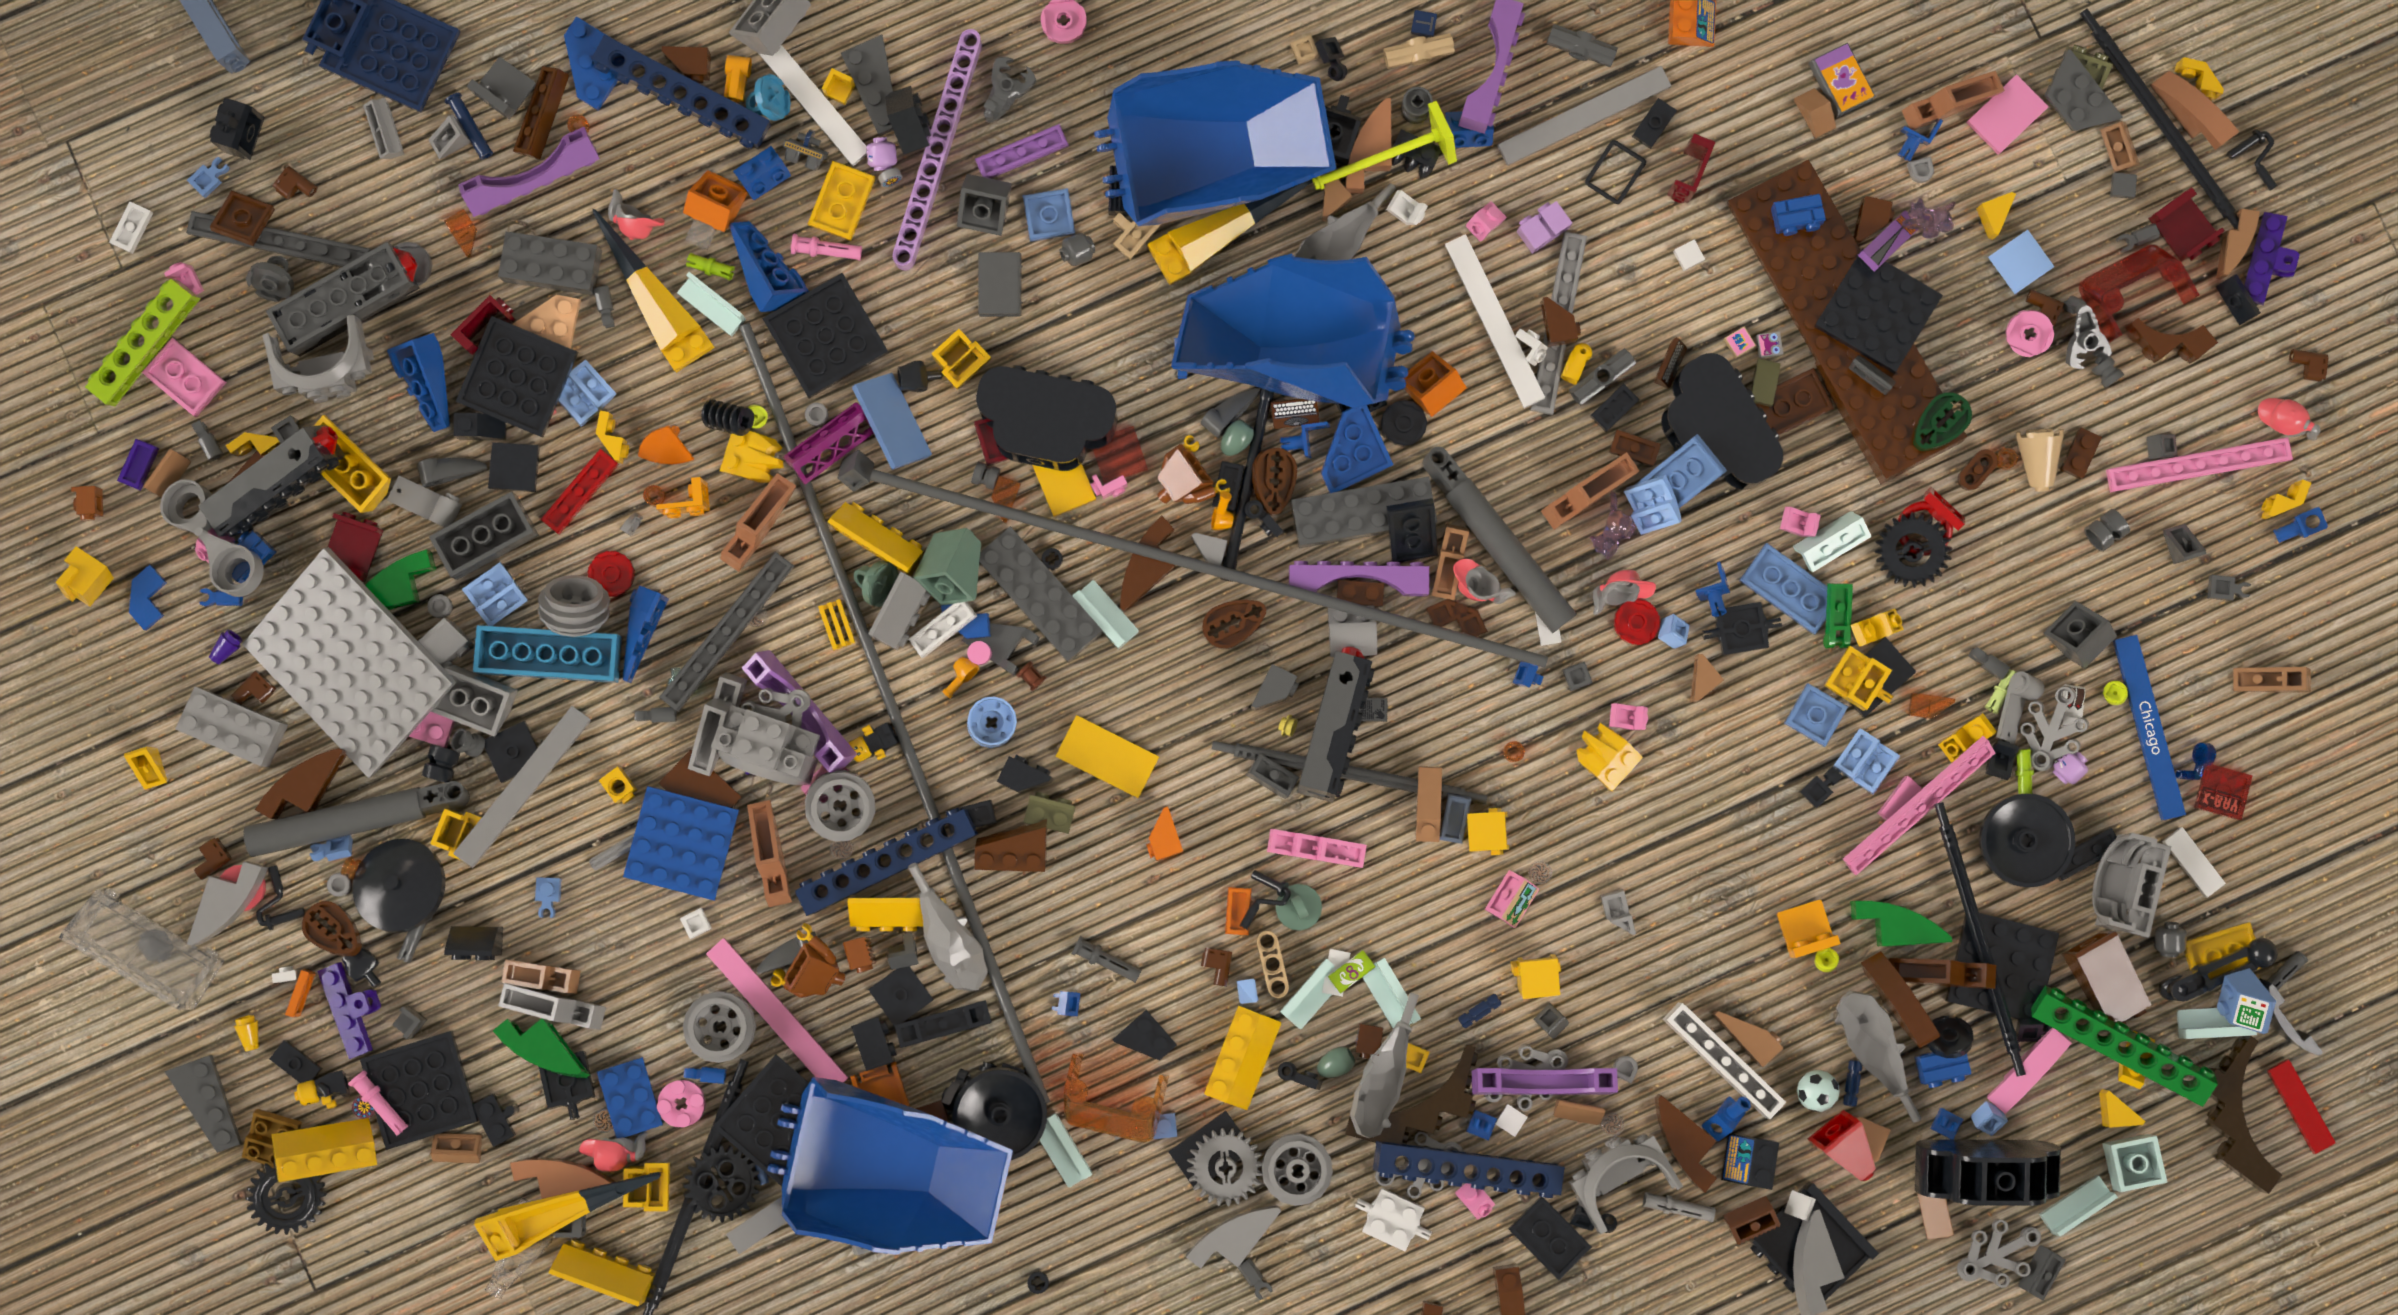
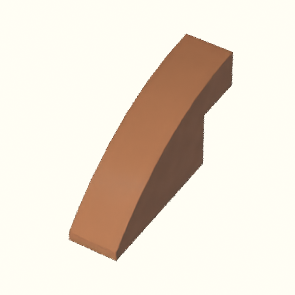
[1902,70,2005,130]
[2150,71,2239,150]
[1345,98,1392,194]
[1541,452,1640,530]
[720,473,796,572]
[747,800,792,907]
[510,1158,616,1199]

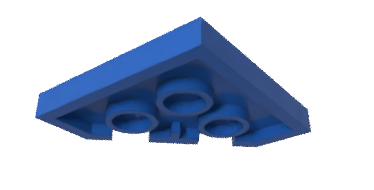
[564,16,625,111]
[1321,405,1394,493]

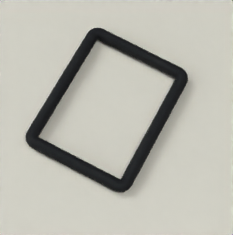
[1585,140,1646,204]

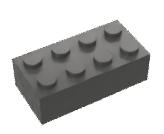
[498,231,602,296]
[429,492,539,580]

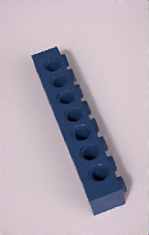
[591,34,771,149]
[795,807,979,916]
[1373,1141,1565,1198]

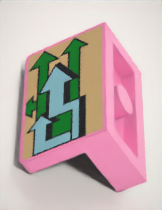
[1485,870,1539,928]

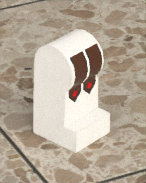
[2060,684,2085,729]

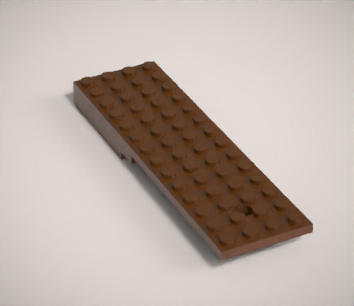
[1727,159,1968,485]

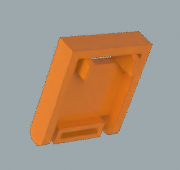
[850,1061,911,1107]

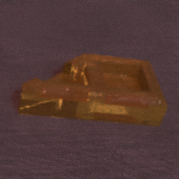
[991,476,1021,524]
[1908,692,1956,719]

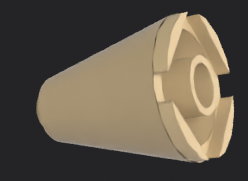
[2016,429,2064,492]

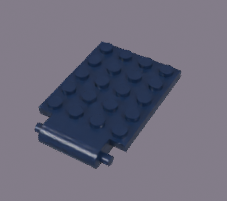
[302,0,461,113]

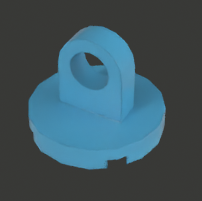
[746,74,791,121]

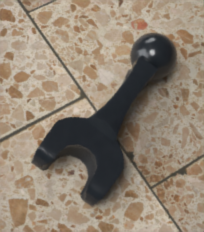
[2159,938,2278,1002]

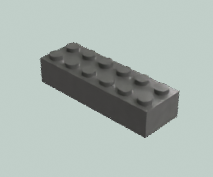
[1291,476,1437,548]
[979,526,1103,664]

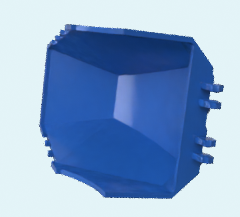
[1094,60,1336,227]
[1171,254,1415,408]
[767,1077,1013,1255]

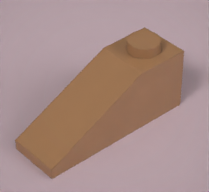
[2233,667,2311,693]
[1415,766,1442,842]
[1711,1011,1784,1067]

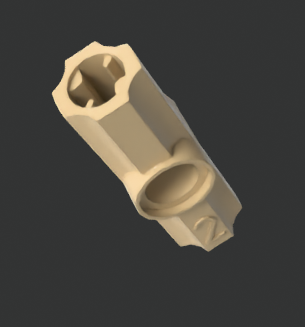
[1383,33,1455,69]

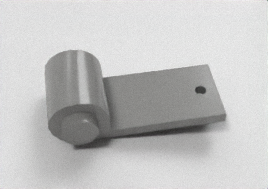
[387,476,462,528]
[1996,671,2044,744]

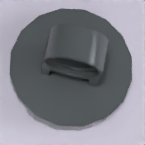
[246,256,294,302]

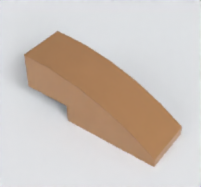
[2216,209,2260,280]
[1432,524,1469,600]
[501,959,581,994]

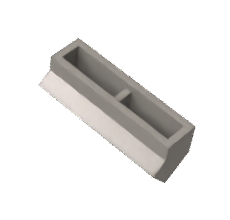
[363,98,405,159]

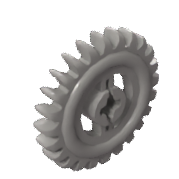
[1187,1128,1263,1207]

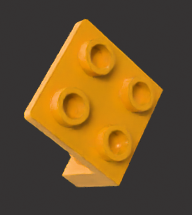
[656,477,710,519]
[1777,900,1841,958]

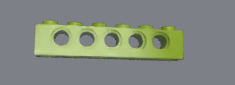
[85,279,201,406]

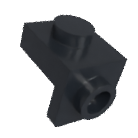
[1985,740,2019,781]

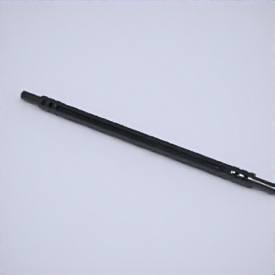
[2080,8,2239,229]
[1934,802,2026,1077]
[643,1059,749,1315]

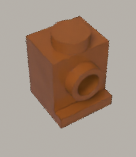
[71,486,103,521]

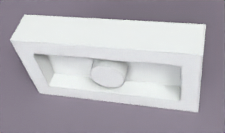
[109,202,153,254]

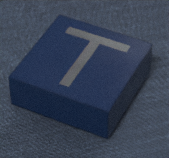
[1411,10,1437,38]

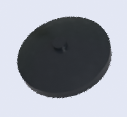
[1979,794,2075,887]
[353,839,446,933]
[952,1067,1047,1160]

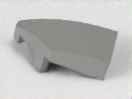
[1600,889,1636,935]

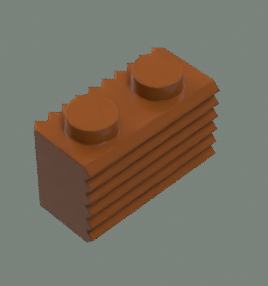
[843,937,877,973]

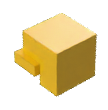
[931,329,992,390]
[55,546,114,607]
[1467,808,1509,856]
[430,809,482,861]
[1510,954,1561,999]
[623,1162,670,1211]

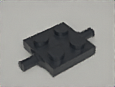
[1702,602,1782,656]
[538,1050,596,1120]

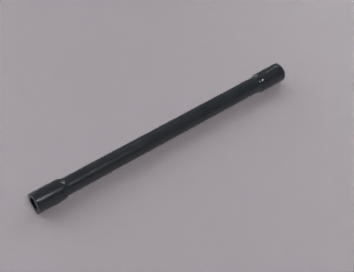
[1220,388,1274,582]

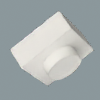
[272,966,301,983]

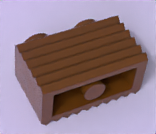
[1723,1196,1781,1245]

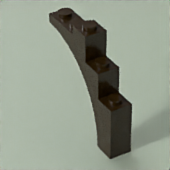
[2205,1036,2282,1194]
[1345,1044,1478,1144]

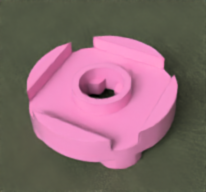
[1041,0,1087,44]
[2006,310,2054,357]
[657,1080,706,1127]

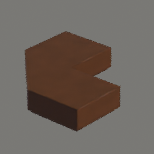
[1426,599,1488,637]

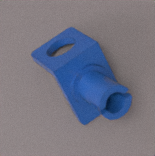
[1897,119,1943,161]
[1280,422,1331,458]
[2273,507,2328,543]
[1695,561,1730,617]
[1702,1096,1751,1141]

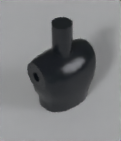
[897,361,942,393]
[342,945,381,988]

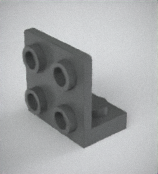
[467,57,536,120]

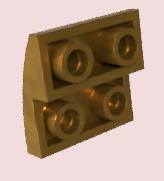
[242,1109,302,1167]

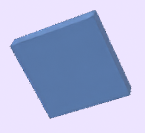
[1023,188,1075,242]
[1784,683,1848,747]

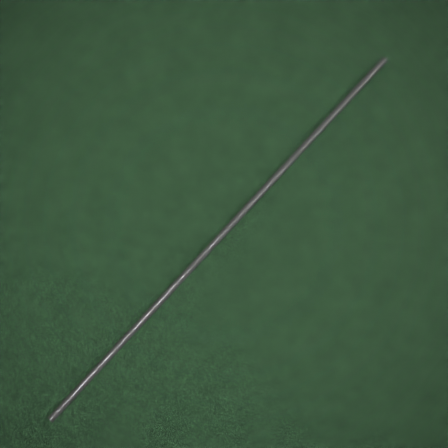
[739,323,1050,1103]

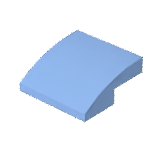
[1988,230,2055,294]
[558,359,616,427]
[1624,475,1682,535]
[462,561,528,626]
[1833,728,1900,795]

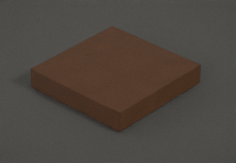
[210,190,275,246]

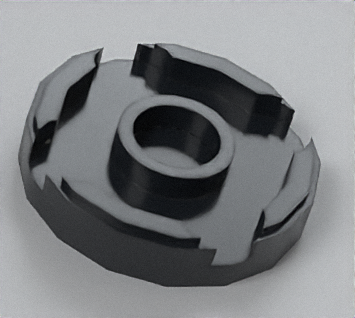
[1381,400,1427,447]
[1927,1016,1974,1058]

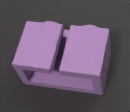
[1517,201,1572,254]

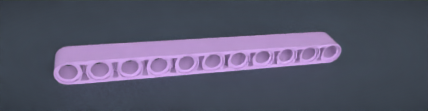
[892,29,982,271]

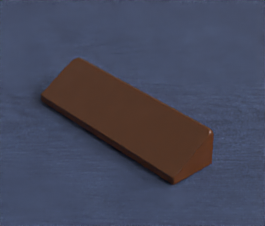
[513,66,569,160]

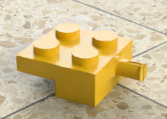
[1824,646,1893,711]

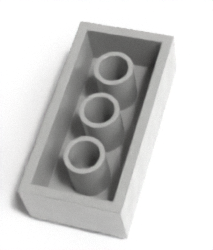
[175,686,288,768]

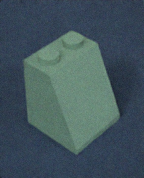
[913,528,981,605]

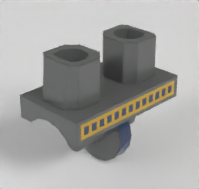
[783,129,829,171]

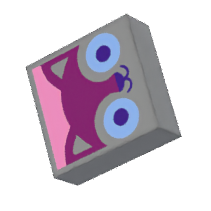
[1756,331,1783,358]

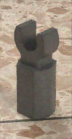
[2116,223,2160,253]
[594,286,615,329]
[191,420,224,461]
[1968,647,2010,680]
[635,707,677,723]
[1237,1257,1273,1300]

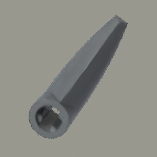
[1201,388,1261,439]
[417,458,488,487]
[757,931,816,974]

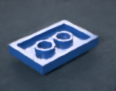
[597,1057,663,1139]

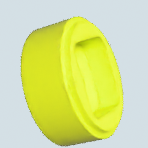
[747,404,768,429]
[2103,681,2128,705]
[1814,948,1839,972]

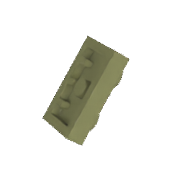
[2066,44,2113,89]
[1024,792,1076,834]

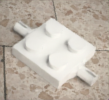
[1355,1187,1432,1251]

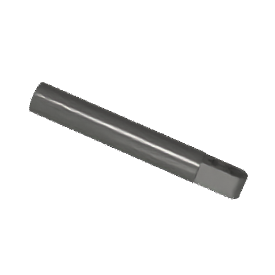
[1422,447,1577,634]
[243,781,470,857]

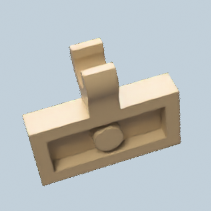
[1113,213,1161,260]

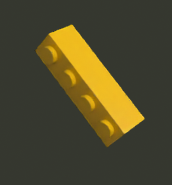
[314,415,391,513]
[828,502,924,577]
[848,898,946,931]
[1204,1005,1282,1110]
[271,1118,377,1182]
[549,1239,656,1306]

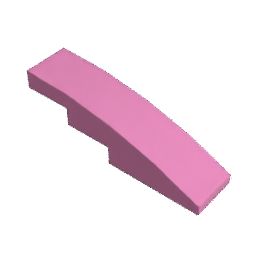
[1267,829,1367,868]
[1987,1028,2072,1114]

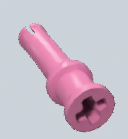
[791,233,862,261]
[348,1070,408,1136]

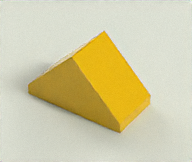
[1976,192,2016,240]
[124,746,167,790]
[2099,1089,2146,1128]

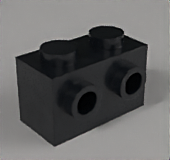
[851,1016,897,1071]

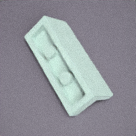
[677,272,746,337]
[1793,511,1872,572]
[1072,580,1139,650]
[1362,958,1421,1028]
[1280,959,1335,1029]
[2177,1008,2257,1039]
[1040,1113,1093,1187]
[2039,1175,2118,1237]

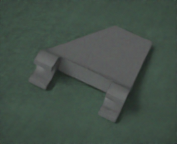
[962,623,1040,676]

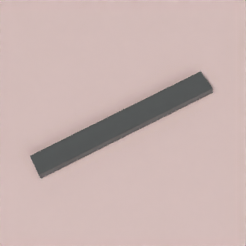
[186,211,372,267]
[659,552,794,712]

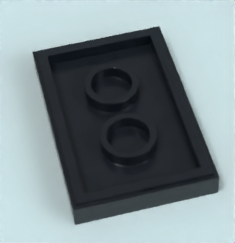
[1386,498,1438,562]
[1851,637,1916,718]
[1168,1110,1251,1191]
[1508,1197,1592,1280]

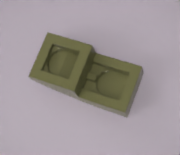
[1751,358,1780,407]

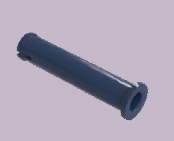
[445,92,493,160]

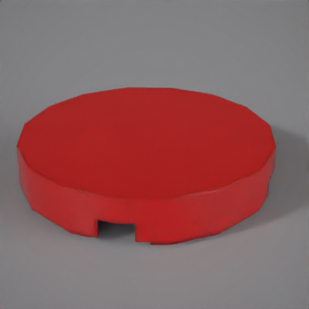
[588,551,635,597]
[1613,599,1661,645]

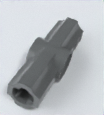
[1546,24,1618,67]
[1569,348,1636,406]

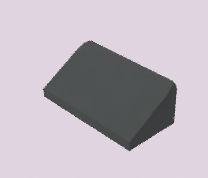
[1849,355,1896,395]
[1246,753,1300,799]
[2018,1245,2066,1301]

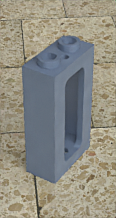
[180,0,251,74]

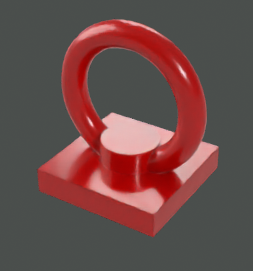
[1898,487,1965,556]

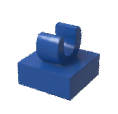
[1513,662,1544,688]
[1052,991,1081,1016]
[1930,1108,1963,1140]
[1466,1109,1497,1141]

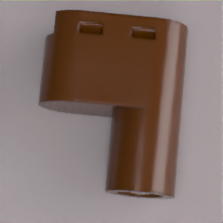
[272,166,318,200]
[2026,289,2064,326]
[2289,349,2329,382]
[231,670,276,705]
[194,837,232,880]
[1201,948,1232,987]

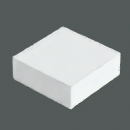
[1673,239,1705,271]
[680,908,712,939]
[1495,1104,1528,1137]
[1784,1190,1816,1221]

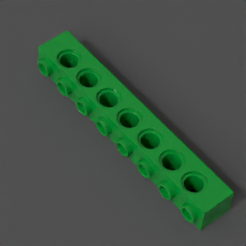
[2031,985,2218,1107]

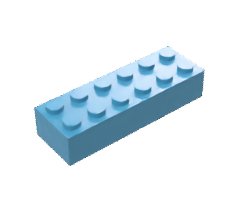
[473,625,622,683]

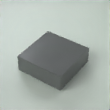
[2110,172,2137,199]
[1562,661,1593,692]

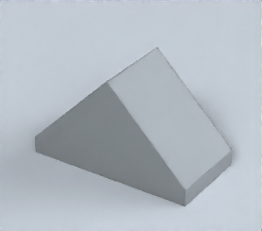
[429,115,471,159]
[1191,532,1227,577]

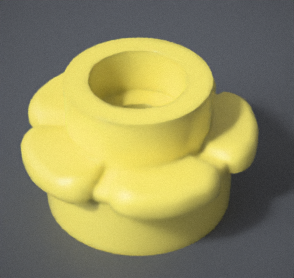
[1278,714,1298,737]

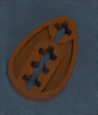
[1252,448,1297,515]
[1202,600,1266,649]
[302,901,362,956]

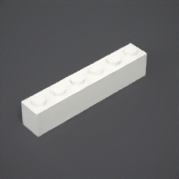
[1662,1002,1786,1119]

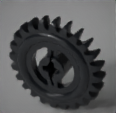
[1874,512,1953,588]
[245,1159,327,1235]

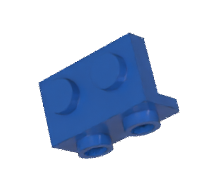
[1445,111,1494,148]
[733,146,791,200]

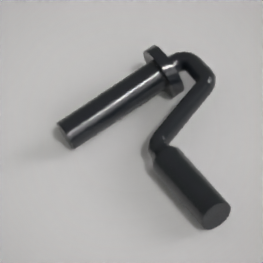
[2227,129,2278,191]
[256,865,305,930]
[1239,870,1291,930]

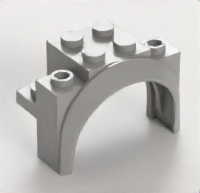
[262,315,374,403]
[711,705,820,785]
[2092,833,2172,938]
[1569,1133,1683,1234]

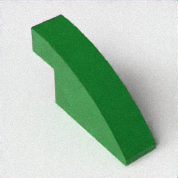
[365,549,436,610]
[1850,901,1952,946]
[493,1018,590,1078]

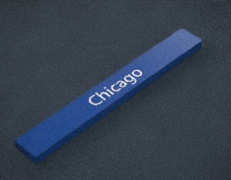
[2113,635,2186,821]

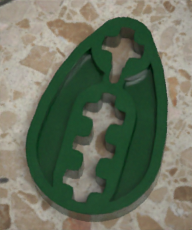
[1913,392,1972,451]

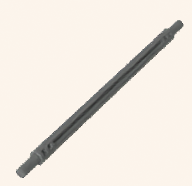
[1211,741,1487,805]

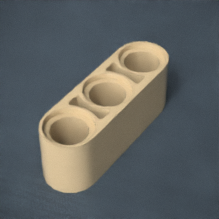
[1256,931,1289,998]

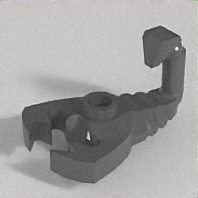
[984,57,1036,123]
[2063,295,2112,369]

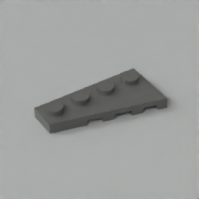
[841,34,893,137]

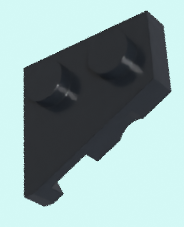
[1112,1010,1177,1061]

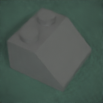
[957,174,1012,236]
[2044,601,2117,669]
[1251,664,1299,711]

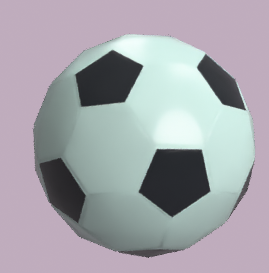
[1797,1070,1840,1112]

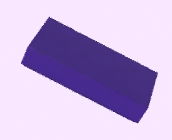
[117,439,160,491]

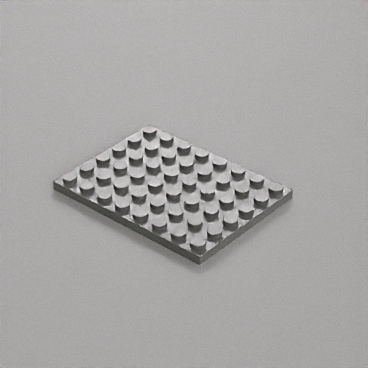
[242,547,456,778]

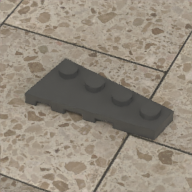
[165,1055,242,1153]

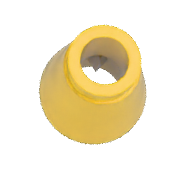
[234,1015,259,1051]

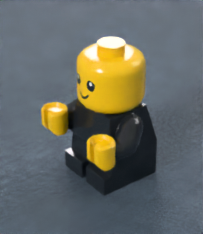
[848,721,899,763]
[294,1070,351,1109]

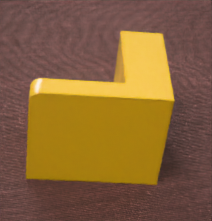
[822,68,855,105]

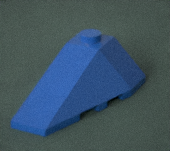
[729,221,809,312]
[387,333,450,432]
[623,585,669,683]

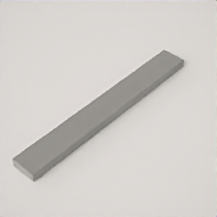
[1497,66,1671,166]
[1530,232,1587,415]
[453,706,591,868]

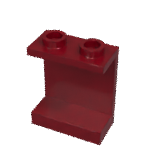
[1667,133,1716,204]
[2148,187,2225,262]
[450,295,516,356]
[328,511,384,583]

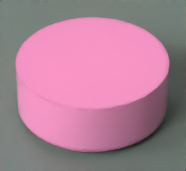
[967,641,992,665]

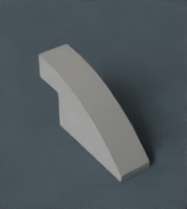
[688,672,747,776]
[187,862,268,946]
[498,983,606,1030]
[726,1197,786,1254]
[1186,1205,1281,1269]
[1793,1209,1844,1315]

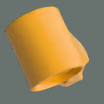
[724,55,752,103]

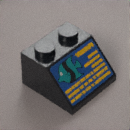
[1721,1133,1779,1190]

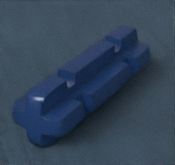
[1458,994,1502,1029]
[1843,1060,1862,1107]

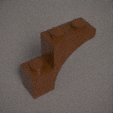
[2125,318,2218,364]

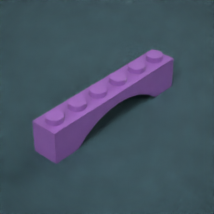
[1458,0,1525,134]
[458,127,600,217]
[1289,561,1429,597]
[742,650,857,773]
[1472,1068,1618,1095]

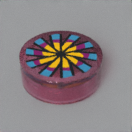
[352,1095,375,1119]

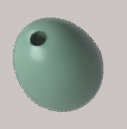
[1221,420,1254,456]
[1317,1047,1355,1078]

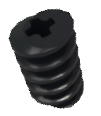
[701,399,754,436]

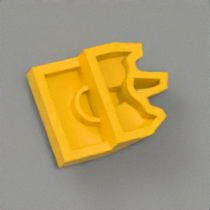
[720,431,784,483]
[1576,723,1643,791]

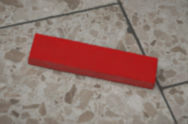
[540,449,619,535]
[2266,1059,2336,1154]

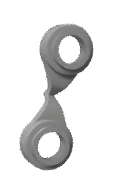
[160,479,264,597]

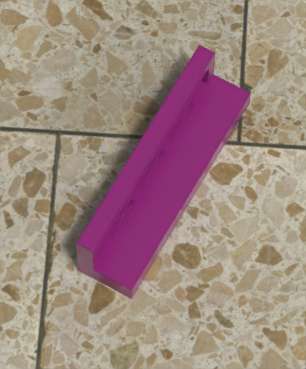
[783,402,874,485]

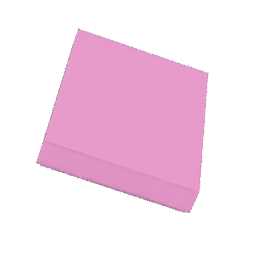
[1966,74,2049,155]
[142,338,227,417]

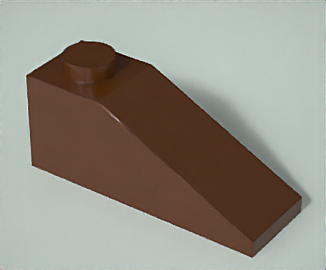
[1492,1263,1525,1315]

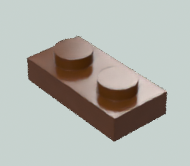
[2060,427,2102,480]
[1609,430,1661,467]
[1337,580,1384,607]

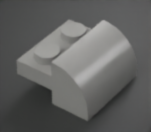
[1328,606,1377,657]

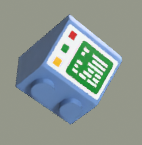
[2217,968,2276,1034]

